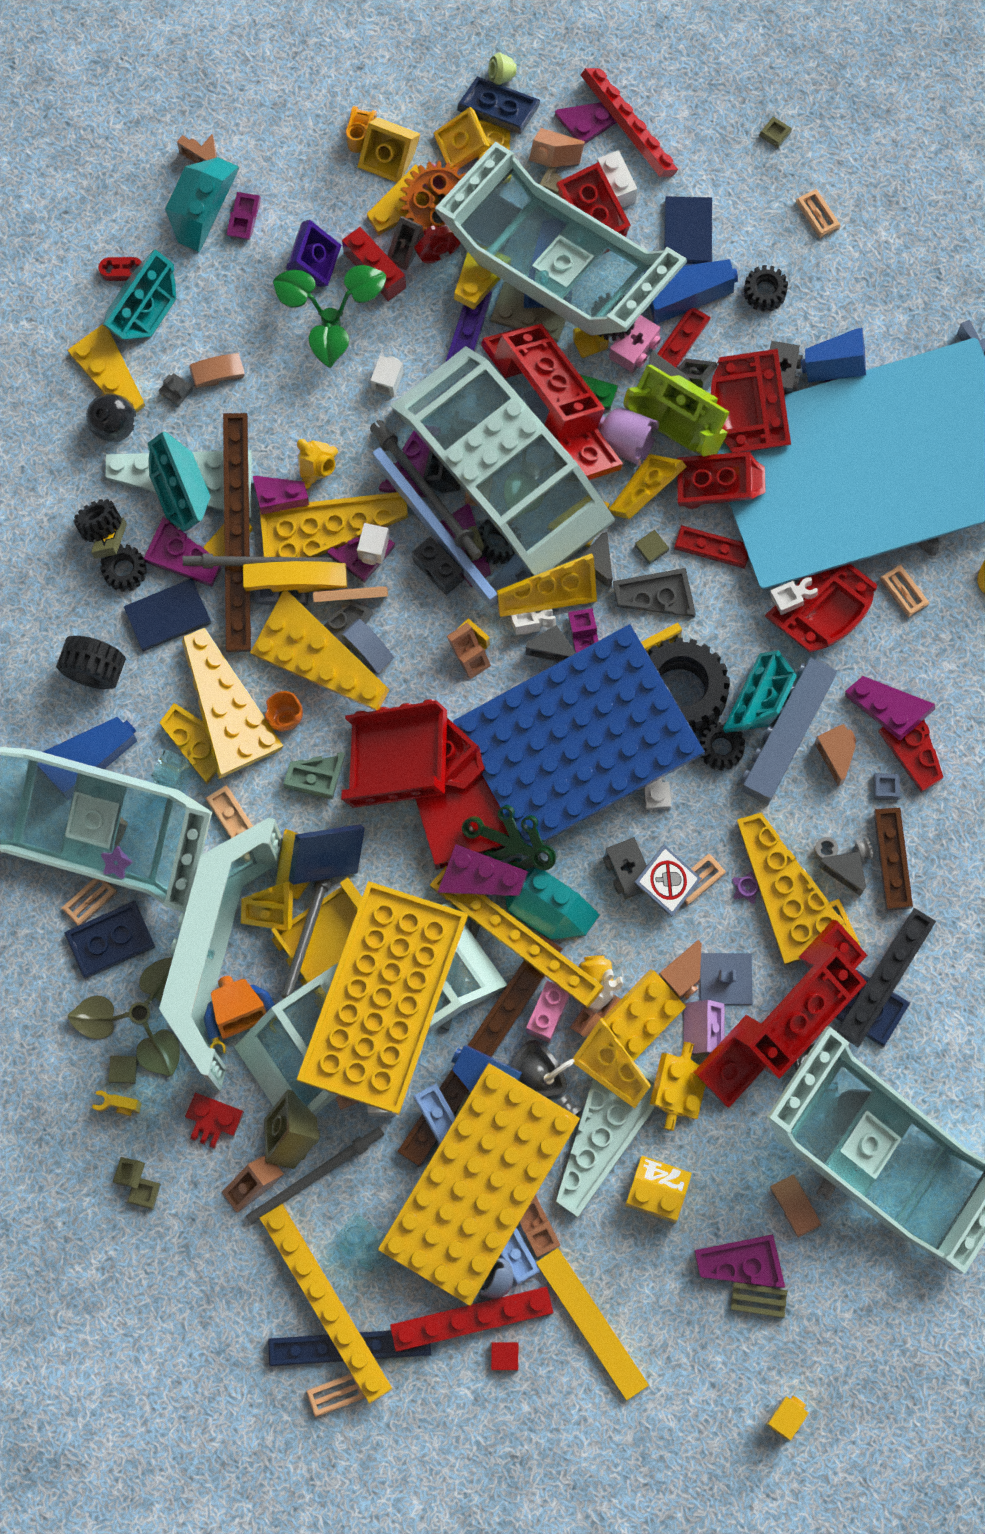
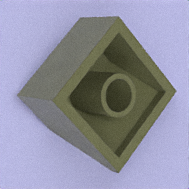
[264,1089,320,1169]

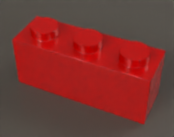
[342,227,406,301]

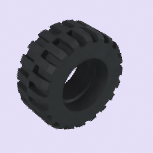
[648,638,730,734]

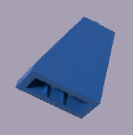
[801,328,866,383]
[451,1045,522,1092]

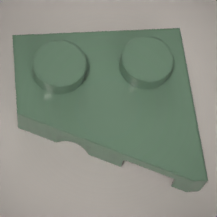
[283,752,345,799]

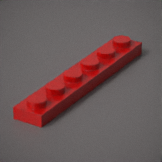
[580,68,678,177]
[390,1286,554,1352]

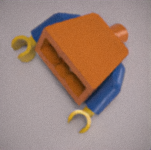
[204,976,279,1054]

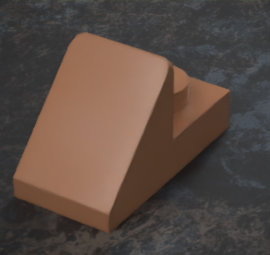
[177,134,217,163]

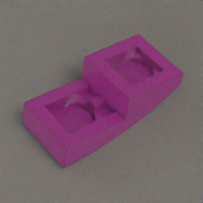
[226,192,261,240]
[568,608,599,653]

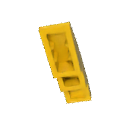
[243,561,347,593]

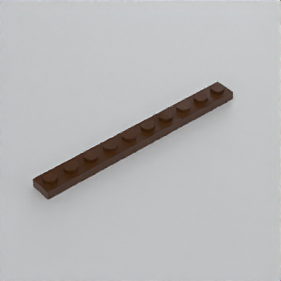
[223,413,251,652]
[397,935,563,1167]

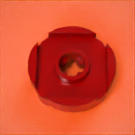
[414,225,461,264]

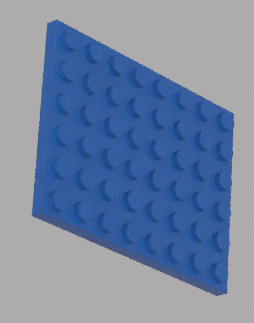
[453,624,705,846]

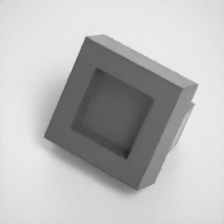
[158,373,193,407]

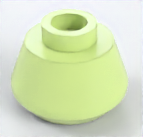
[488,52,517,85]

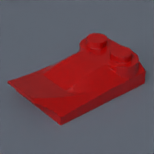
[556,162,631,256]
[677,451,766,509]
[445,718,485,789]

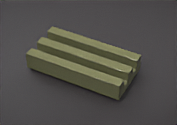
[730,1282,788,1318]

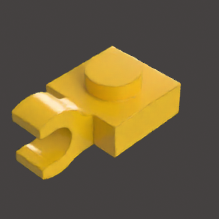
[92,1090,142,1116]

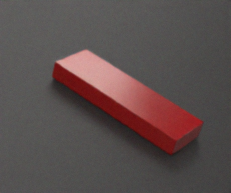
[657,308,711,368]
[674,525,748,569]

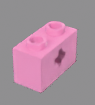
[609,315,661,373]
[526,981,570,1043]

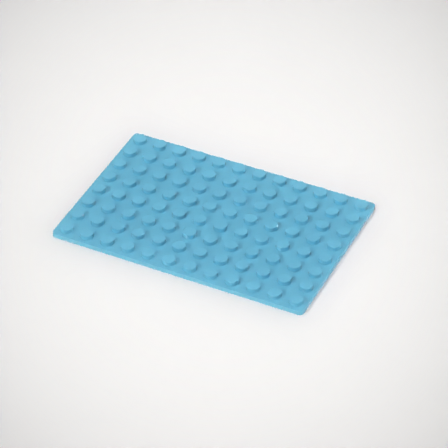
[717,338,985,590]

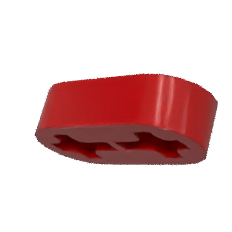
[98,257,142,281]

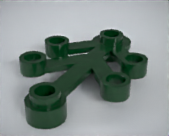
[462,805,557,870]

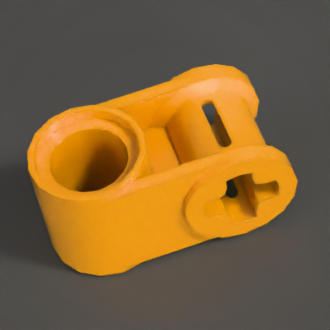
[346,106,377,153]

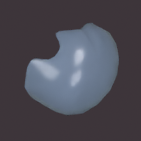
[478,1258,513,1299]

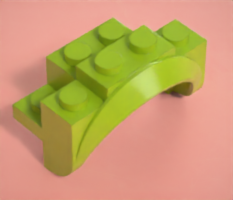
[623,365,730,456]

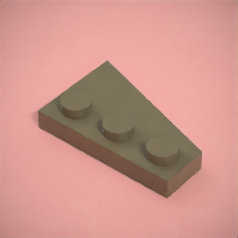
[491,282,566,342]

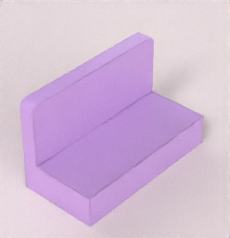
[684,1000,725,1055]

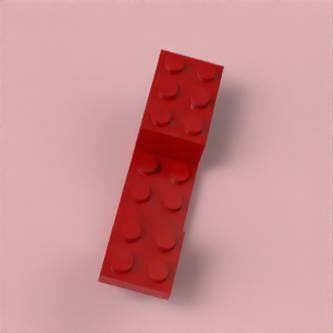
[481,323,623,483]
[693,919,868,1108]

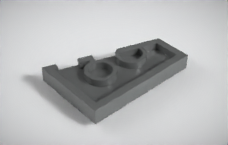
[613,568,696,617]
[324,599,373,651]

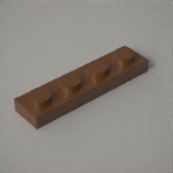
[874,807,913,911]

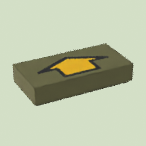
[91,517,127,559]

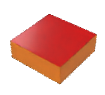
[491,1342,519,1371]

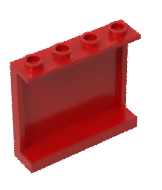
[341,699,447,808]
[415,773,509,870]

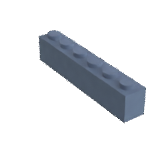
[740,657,837,805]

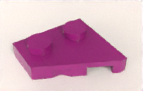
[555,102,617,145]
[252,476,309,515]

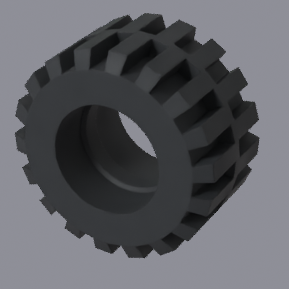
[56,636,126,689]

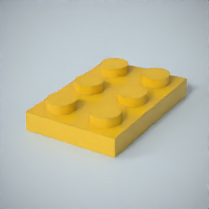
[603,969,686,1061]

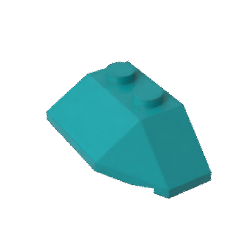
[165,157,240,252]
[103,249,177,340]
[147,431,210,532]
[723,650,797,733]
[505,858,600,940]

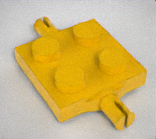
[650,1042,705,1131]

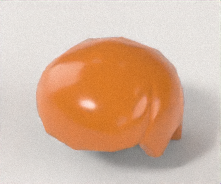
[265,691,303,732]

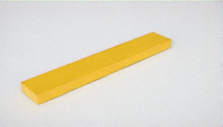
[536,1248,649,1401]

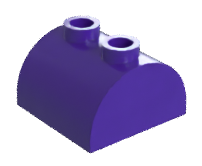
[286,220,342,287]

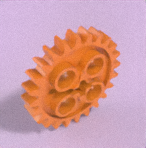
[399,161,466,231]

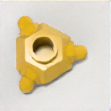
[297,439,338,490]

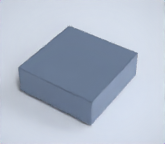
[873,773,900,800]

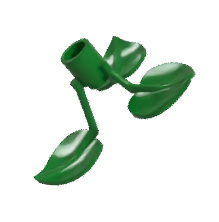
[273,265,386,368]

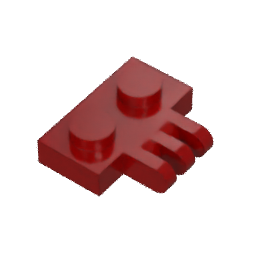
[185,1092,244,1149]

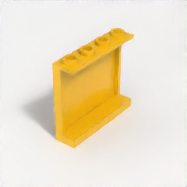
[271,877,362,1012]

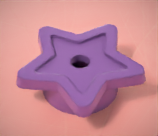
[101,846,132,879]
[732,871,759,904]

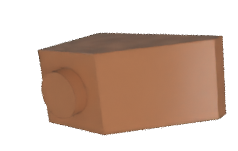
[529,128,585,167]
[814,724,856,786]
[659,940,702,1000]
[222,1155,284,1213]

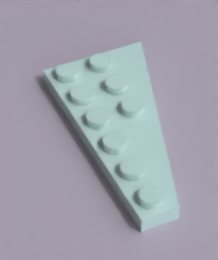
[106,450,252,521]
[556,1065,656,1218]

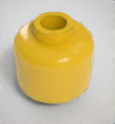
[578,955,614,983]

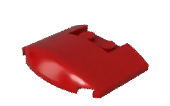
[711,349,791,453]
[765,564,877,653]

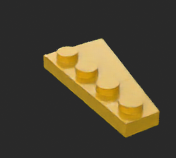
[67,324,145,413]
[496,553,597,617]

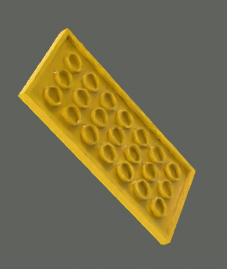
[297,881,468,1115]
[378,1063,580,1306]

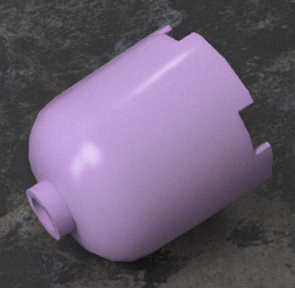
[598,408,659,466]

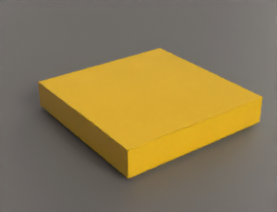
[433,107,490,170]

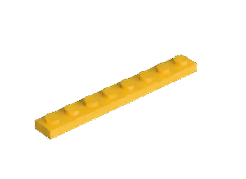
[430,866,604,1009]
[260,1204,393,1404]

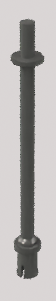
[370,420,482,559]

